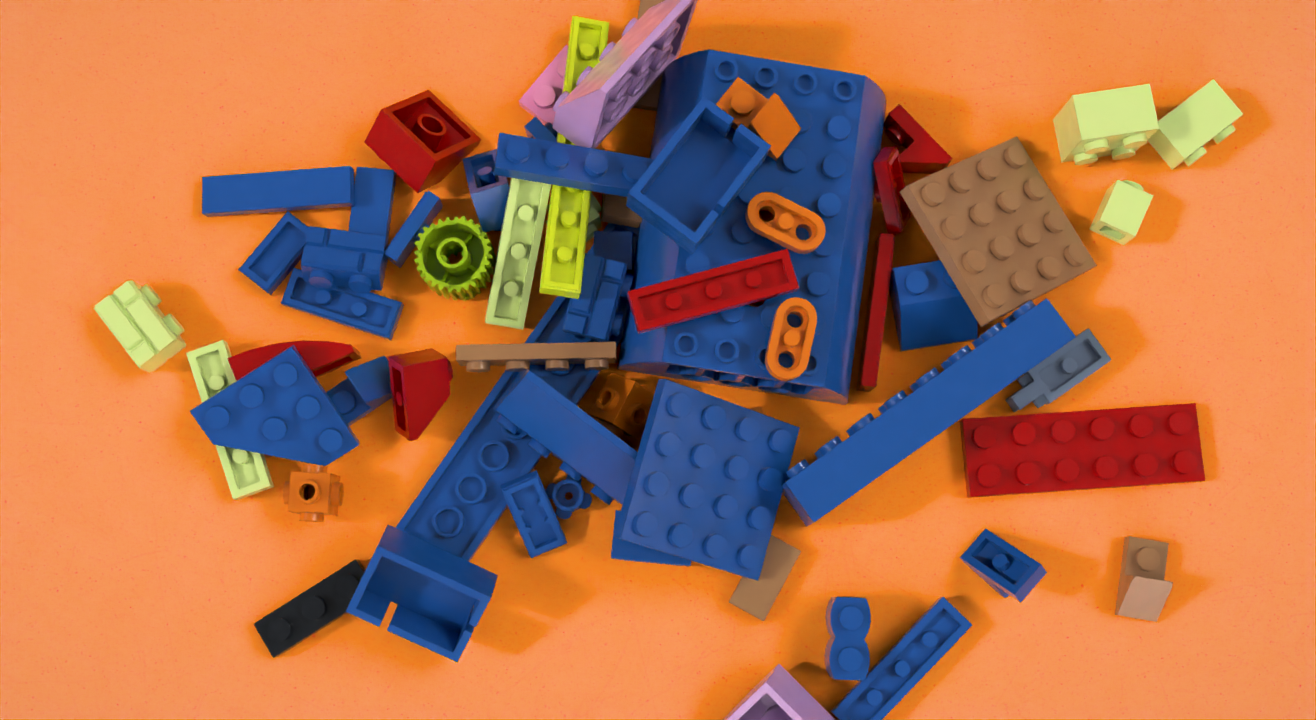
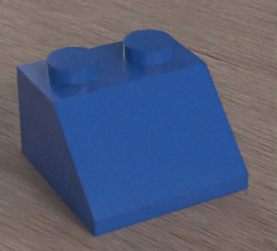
[889,260,978,352]

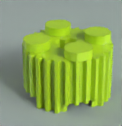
[414,216,496,301]

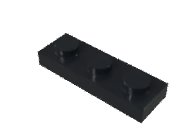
[254,559,365,658]

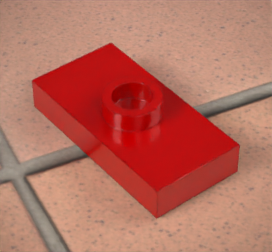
[873,146,911,234]

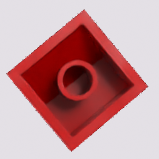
[364,90,481,193]

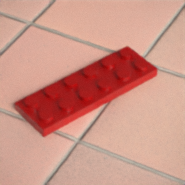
[959,403,1205,498]

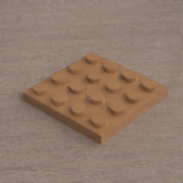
[900,136,1097,327]

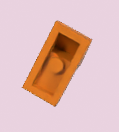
[716,77,801,161]

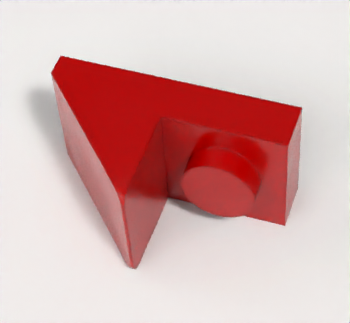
[884,104,953,174]

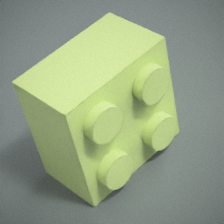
[1053,84,1159,165]

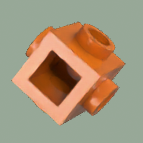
[589,373,654,440]
[283,465,344,522]

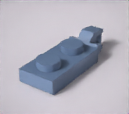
[1005,328,1112,412]

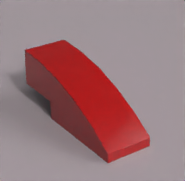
[227,340,362,381]

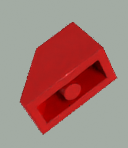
[388,348,453,441]

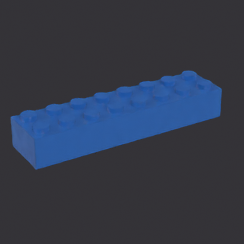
[782,298,1076,527]

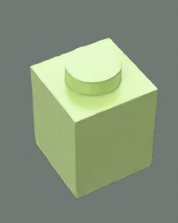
[1089,180,1154,245]

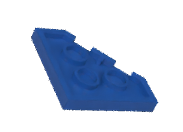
[190,345,360,466]

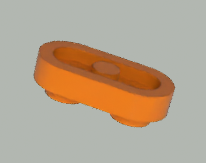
[745,192,826,254]
[765,297,817,381]

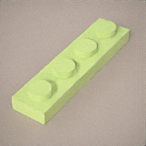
[485,178,551,330]
[186,340,274,500]

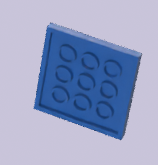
[613,379,800,581]

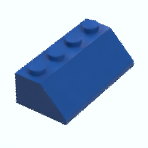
[492,370,638,505]

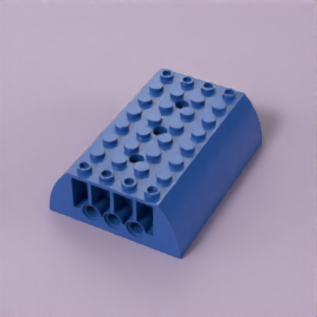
[617,49,887,405]

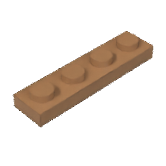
[456,342,617,373]

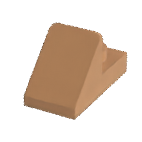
[1115,536,1173,622]

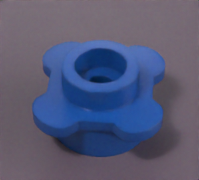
[546,475,592,519]

